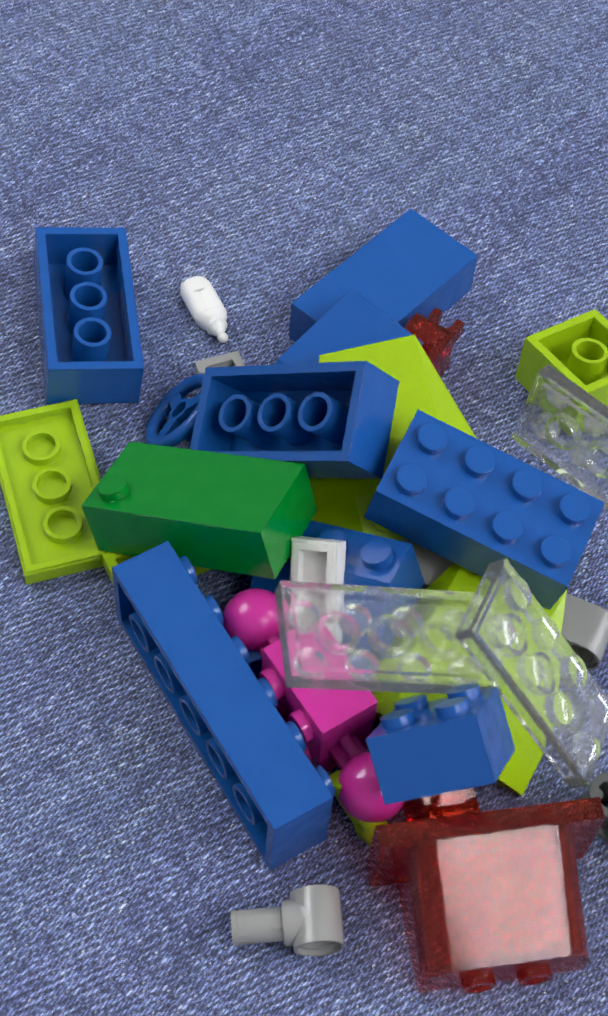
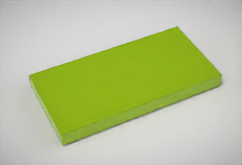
[0,399,108,585]

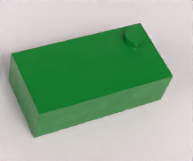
[81,442,317,579]

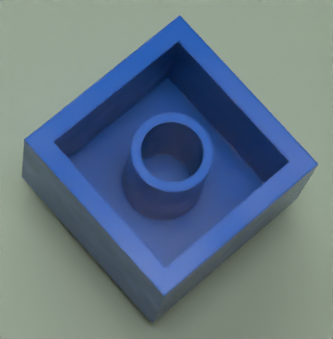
[366,683,515,805]

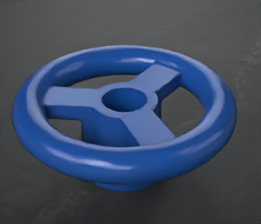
[145,373,204,447]

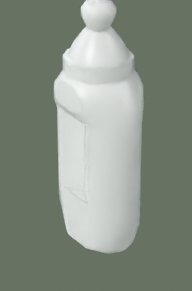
[180,276,228,343]

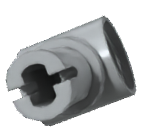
[230,884,345,957]

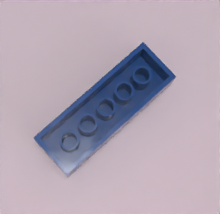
[112,541,335,871]

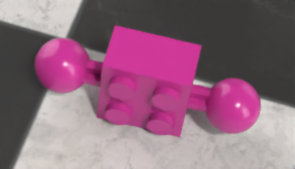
[222,588,405,823]

